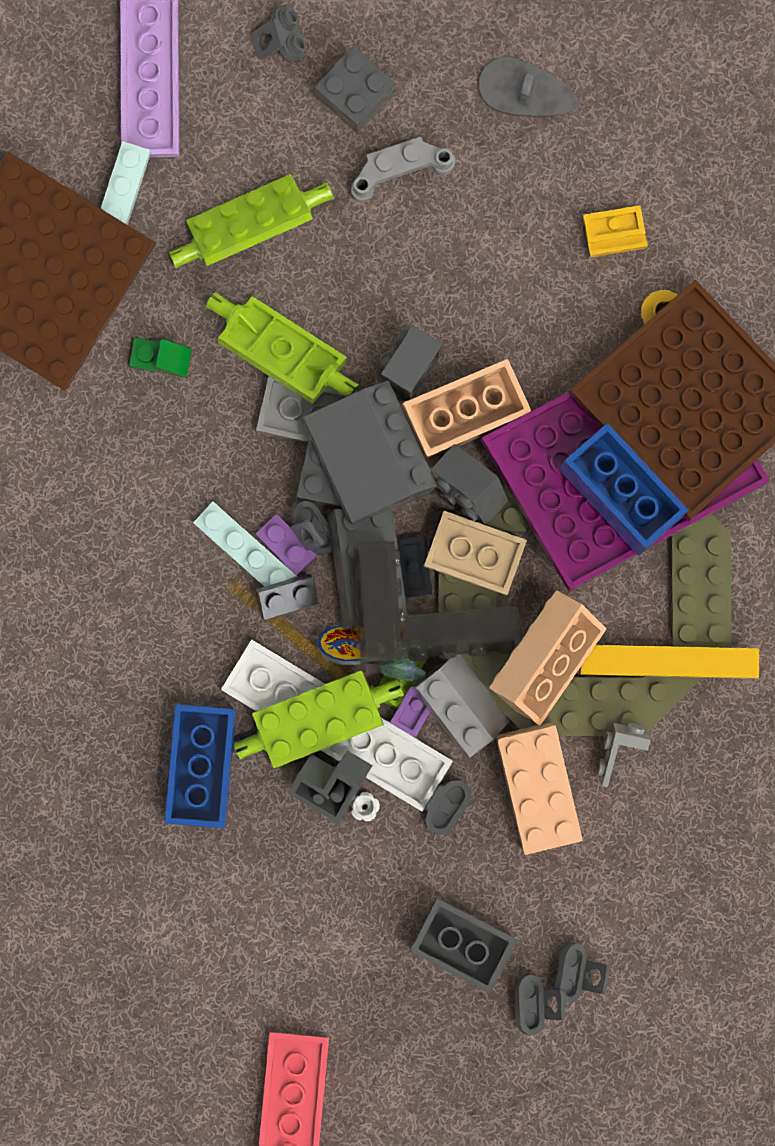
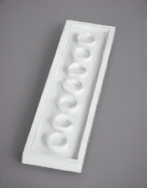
[221,640,453,812]

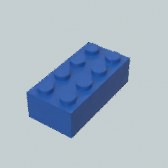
[559,423,688,556]
[165,704,237,829]

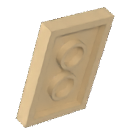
[424,511,527,596]

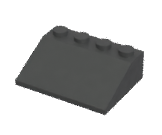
[302,380,437,524]

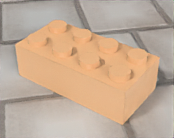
[401,359,531,460]
[489,590,606,726]
[495,722,583,855]

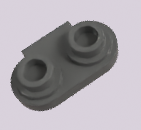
[251,6,307,63]
[290,501,332,555]
[424,780,471,835]
[553,943,610,1003]
[515,975,565,1035]

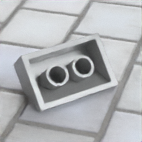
[411,651,511,758]

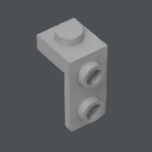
[596,723,651,788]

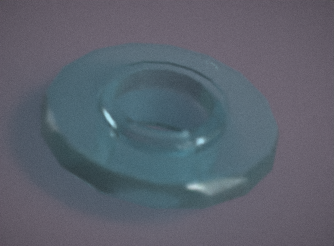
[380,658,426,681]

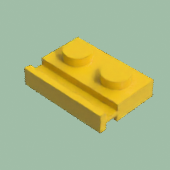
[583,205,648,258]

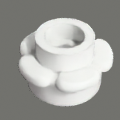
[351,792,380,821]

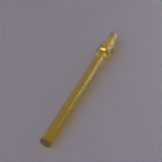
[230,582,353,680]

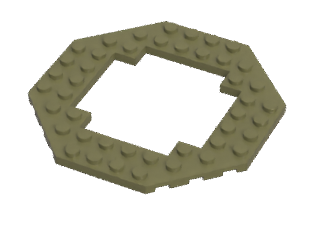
[438,472,732,737]

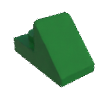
[129,338,192,378]

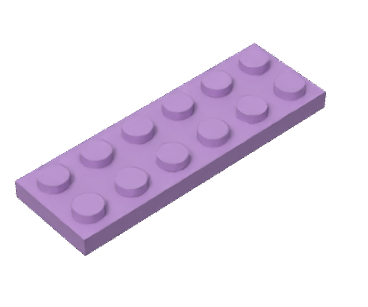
[120,0,180,157]

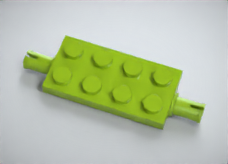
[169,174,334,269]
[206,292,360,404]
[234,670,405,768]

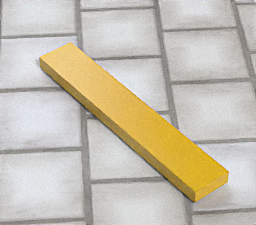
[581,645,759,679]

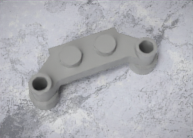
[351,137,455,203]

